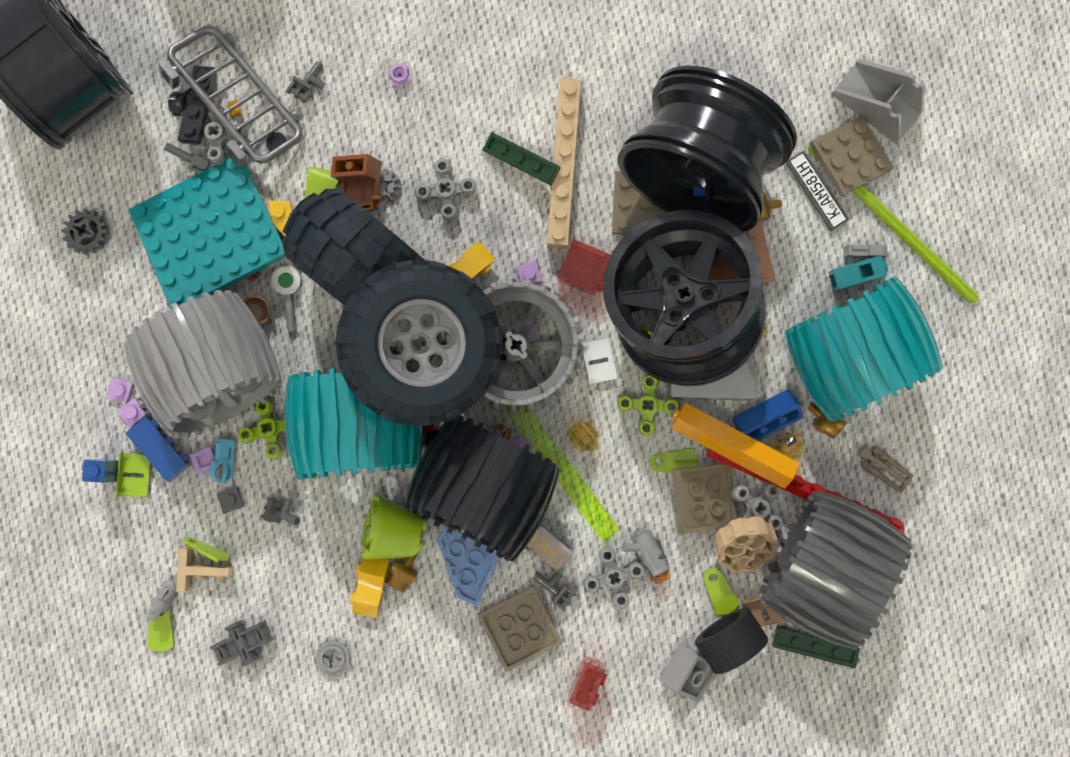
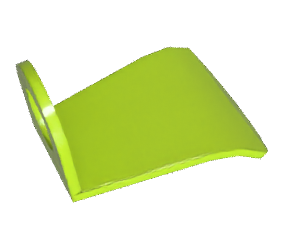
[305,167,339,198]

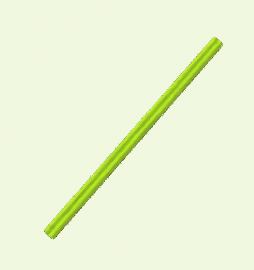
[807,145,980,304]

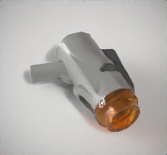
[621,528,670,584]

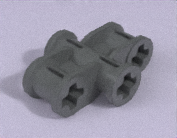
[209,620,274,667]

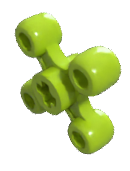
[617,374,680,436]
[238,400,285,460]

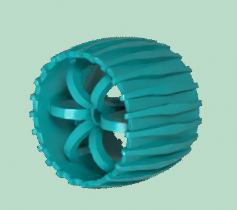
[784,276,943,421]
[285,365,422,479]

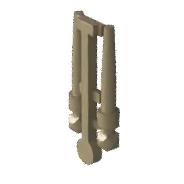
[859,446,914,493]

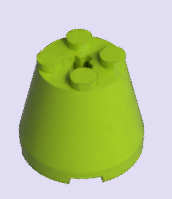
[360,495,427,560]

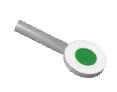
[271,266,301,333]

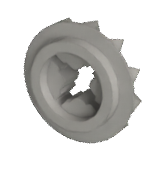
[379,169,401,202]
[316,641,350,675]

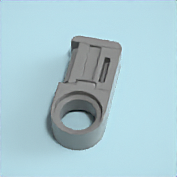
[844,245,887,258]

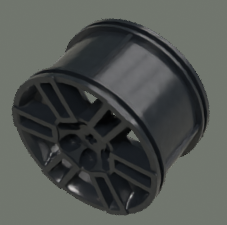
[0,0,134,150]

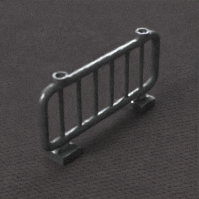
[159,26,303,169]

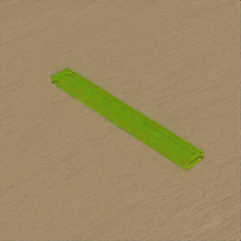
[502,406,620,541]

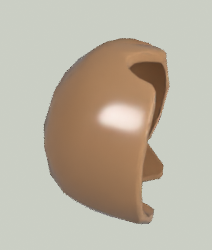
[243,295,271,326]

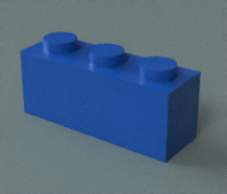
[732,389,804,441]
[125,417,190,483]

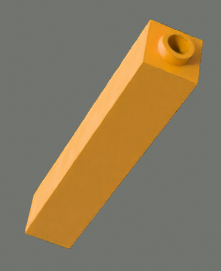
[671,403,799,489]

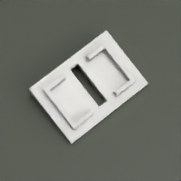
[582,338,618,385]

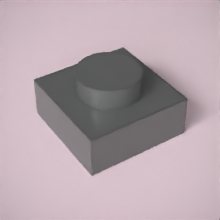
[217,487,245,514]

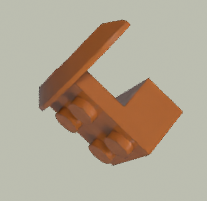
[331,154,386,212]

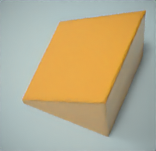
[227,99,242,118]

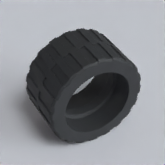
[695,608,768,674]

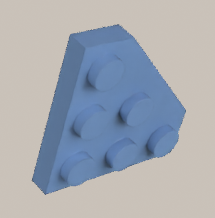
[437,526,499,606]

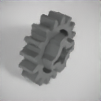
[61,209,110,255]

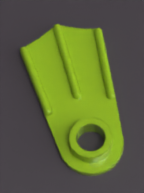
[649,448,699,473]
[183,537,229,562]
[703,568,740,615]
[147,609,174,653]

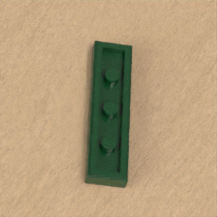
[482,132,561,186]
[772,626,860,669]

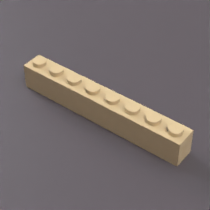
[547,78,581,249]

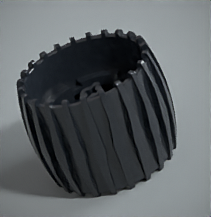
[404,415,559,562]

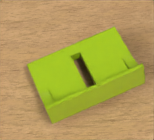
[115,453,151,497]

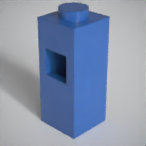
[82,459,118,483]

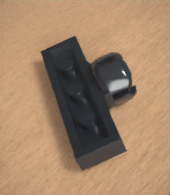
[168,66,216,145]

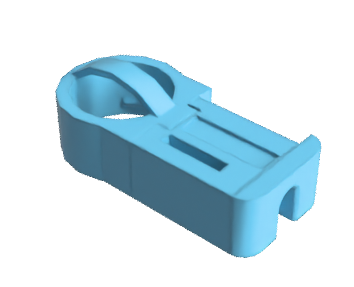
[209,439,235,482]

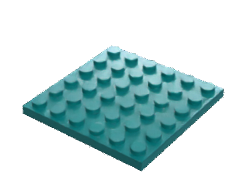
[128,157,286,309]

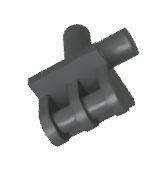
[286,61,326,103]
[164,142,208,172]
[261,497,300,525]
[532,571,577,611]

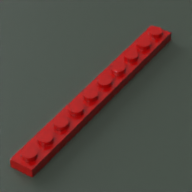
[706,448,905,535]

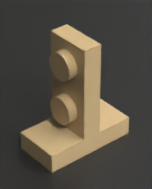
[176,547,234,592]

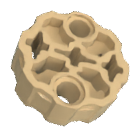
[713,516,780,573]

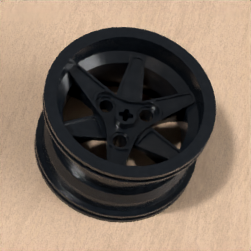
[617,65,797,232]
[603,210,766,386]

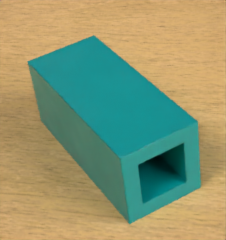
[828,256,888,292]

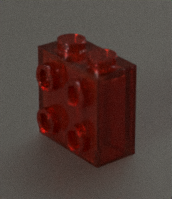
[557,239,611,296]
[568,655,607,711]

